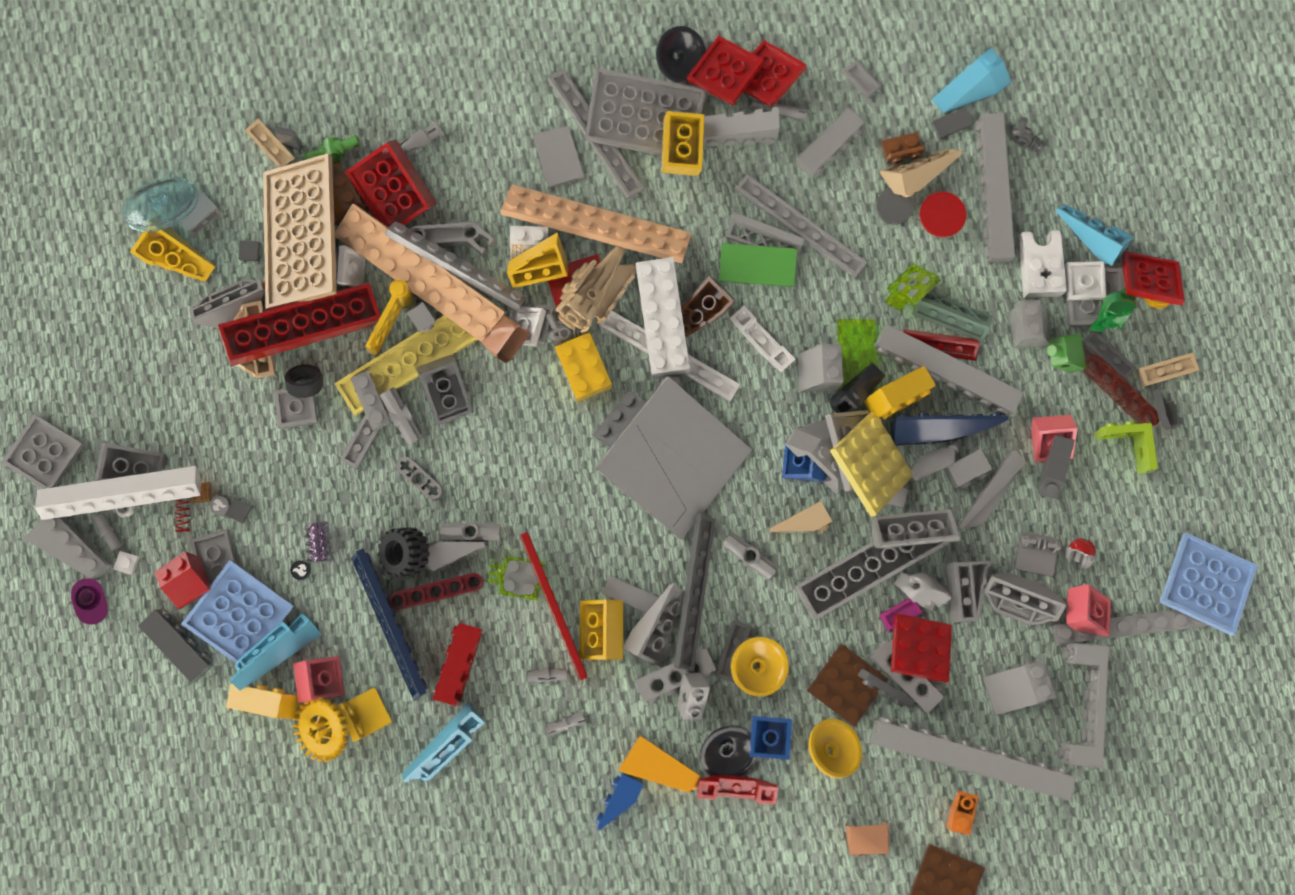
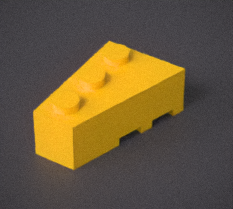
[507,232,569,288]

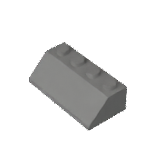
[872,509,960,548]

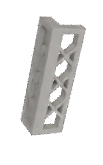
[725,212,805,260]

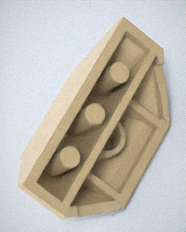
[233,301,276,378]

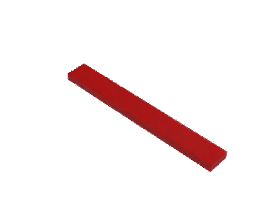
[519,532,588,681]

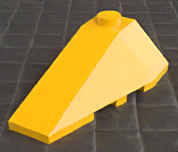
[130,218,216,282]

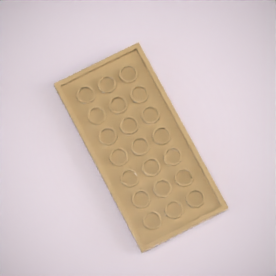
[263,153,337,310]

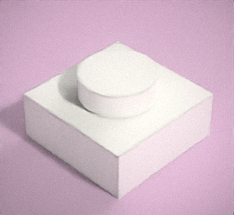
[113,551,140,575]

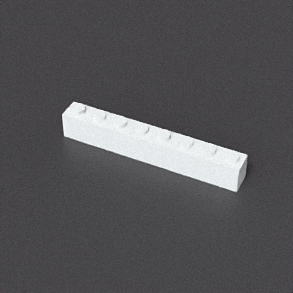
[35,466,201,520]

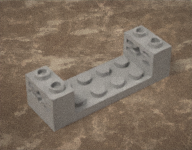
[1057,644,1109,768]

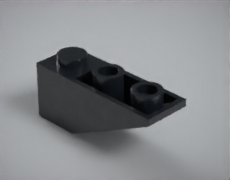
[829,362,885,413]

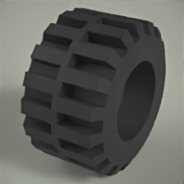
[378,527,430,578]

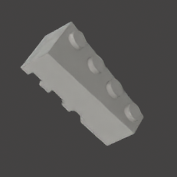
[703,107,780,146]
[23,517,112,580]

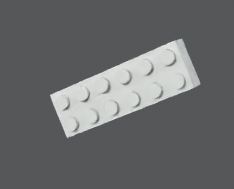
[636,257,691,379]

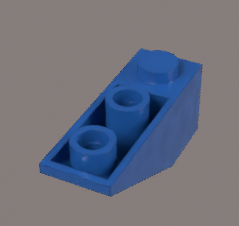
[595,773,644,831]

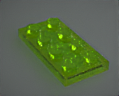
[837,319,877,394]

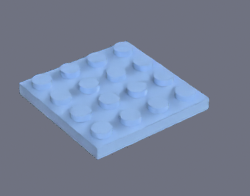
[1160,533,1258,636]
[181,560,294,663]

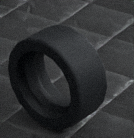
[284,364,323,398]

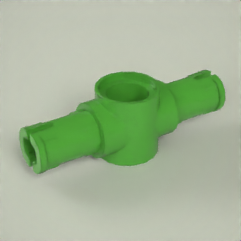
[304,135,361,162]

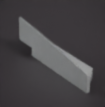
[957,449,1026,529]

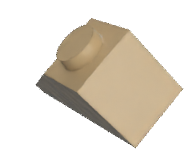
[769,501,832,533]

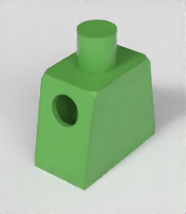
[1047,333,1086,373]

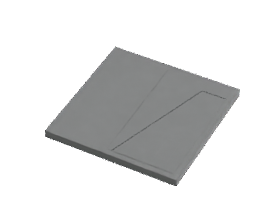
[595,377,752,540]

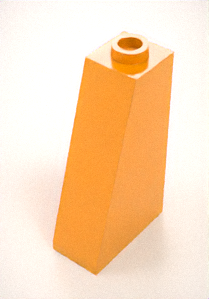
[618,735,700,793]

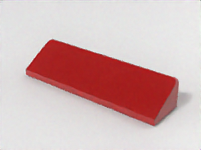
[903,329,980,361]

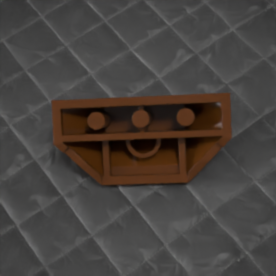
[332,161,367,226]

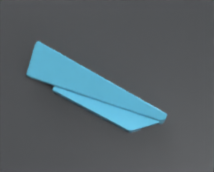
[402,702,485,782]

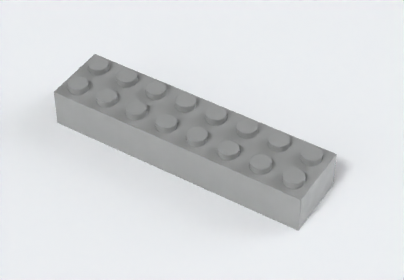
[793,509,950,621]

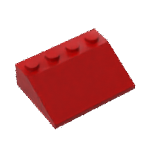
[345,139,437,228]

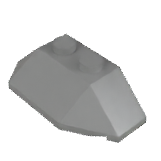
[189,278,264,328]
[984,573,1066,625]

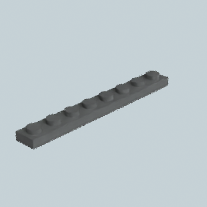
[674,514,716,672]

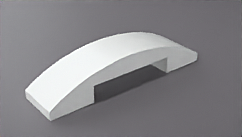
[730,306,796,373]

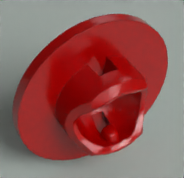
[919,191,967,238]

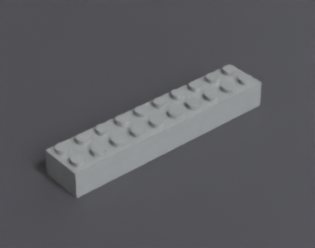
[869,717,1076,801]

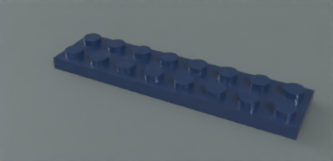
[351,548,428,701]

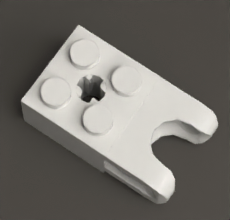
[1019,230,1067,298]

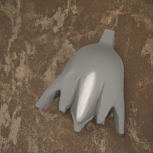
[894,571,951,610]

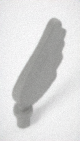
[911,440,960,481]

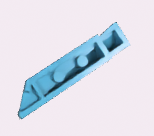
[229,613,321,691]

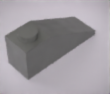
[1036,434,1075,500]

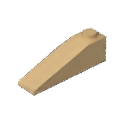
[880,149,962,197]

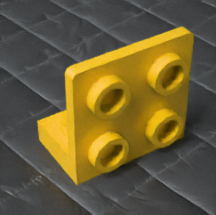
[336,688,392,742]

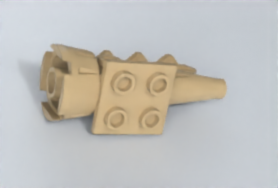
[556,246,637,332]

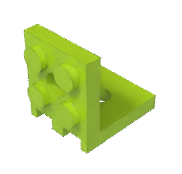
[1094,421,1158,474]

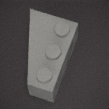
[946,561,991,623]

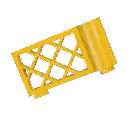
[365,279,414,357]

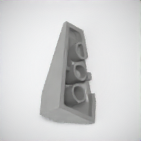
[623,584,685,668]

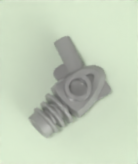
[546,312,587,344]

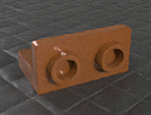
[881,132,925,164]

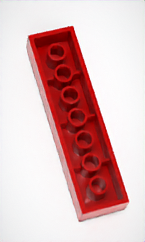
[218,283,381,367]

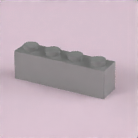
[795,108,864,179]

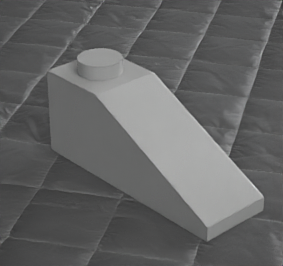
[427,541,487,572]

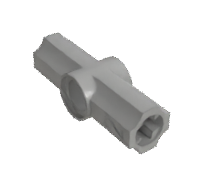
[380,387,422,445]
[441,522,501,541]
[722,532,778,581]

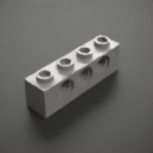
[869,640,944,714]
[635,648,716,704]

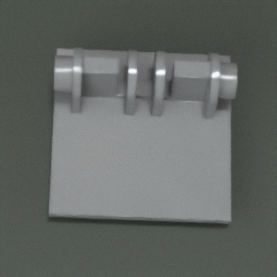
[1015,531,1061,577]

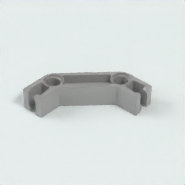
[410,222,496,258]

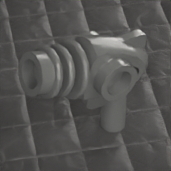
[1010,117,1046,153]

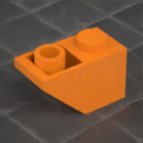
[946,790,979,835]

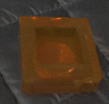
[190,482,212,504]

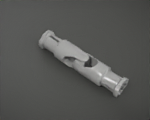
[399,120,444,157]

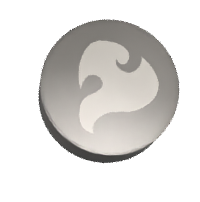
[209,496,230,516]

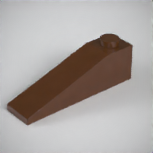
[681,276,736,338]

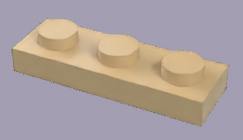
[245,118,296,168]
[1137,353,1199,387]

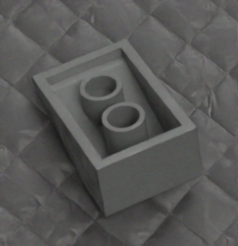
[415,355,473,425]

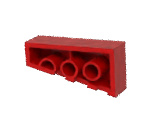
[432,623,483,706]

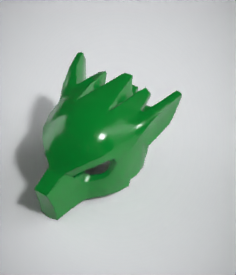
[1089,287,1136,332]

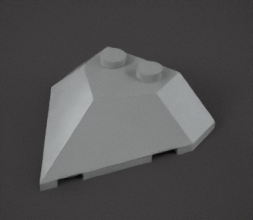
[785,419,843,494]

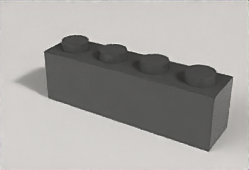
[138,609,213,682]

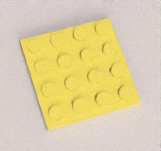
[830,412,913,516]

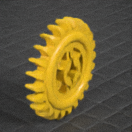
[292,697,348,762]

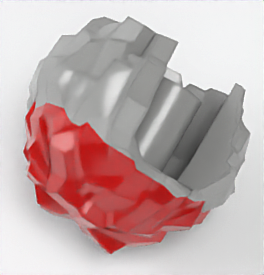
[1066,538,1097,569]

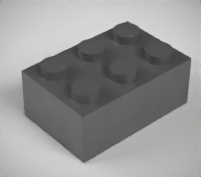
[593,391,646,449]

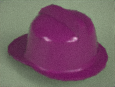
[70,578,108,625]

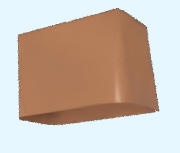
[481,314,530,363]
[845,821,889,855]

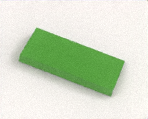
[719,243,797,287]

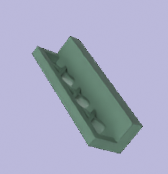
[912,291,993,342]

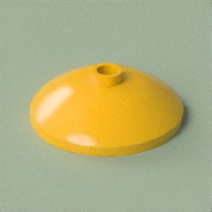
[731,637,789,697]
[809,718,862,779]

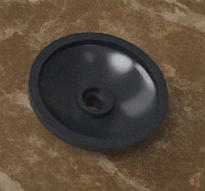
[656,26,706,83]
[700,725,757,776]

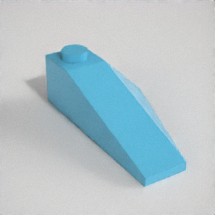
[932,48,1011,114]
[1056,204,1135,265]

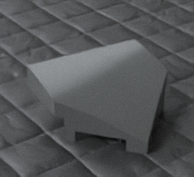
[1153,389,1181,430]

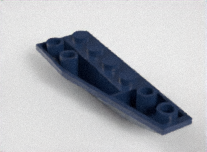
[890,413,1009,445]

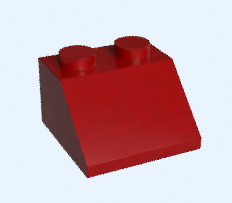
[155,551,211,609]

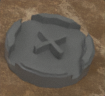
[876,188,914,225]

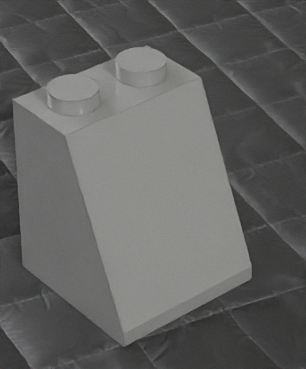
[1010,300,1051,348]
[797,344,843,392]

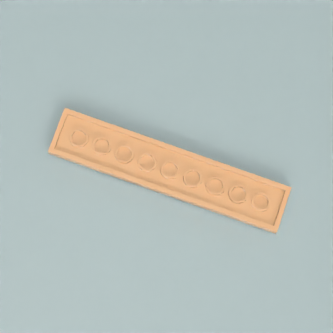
[501,184,692,264]
[335,204,507,342]

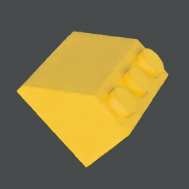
[579,600,623,660]

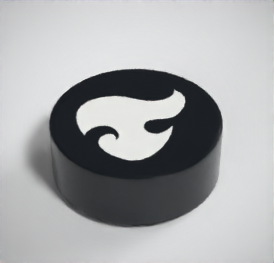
[290,560,311,580]

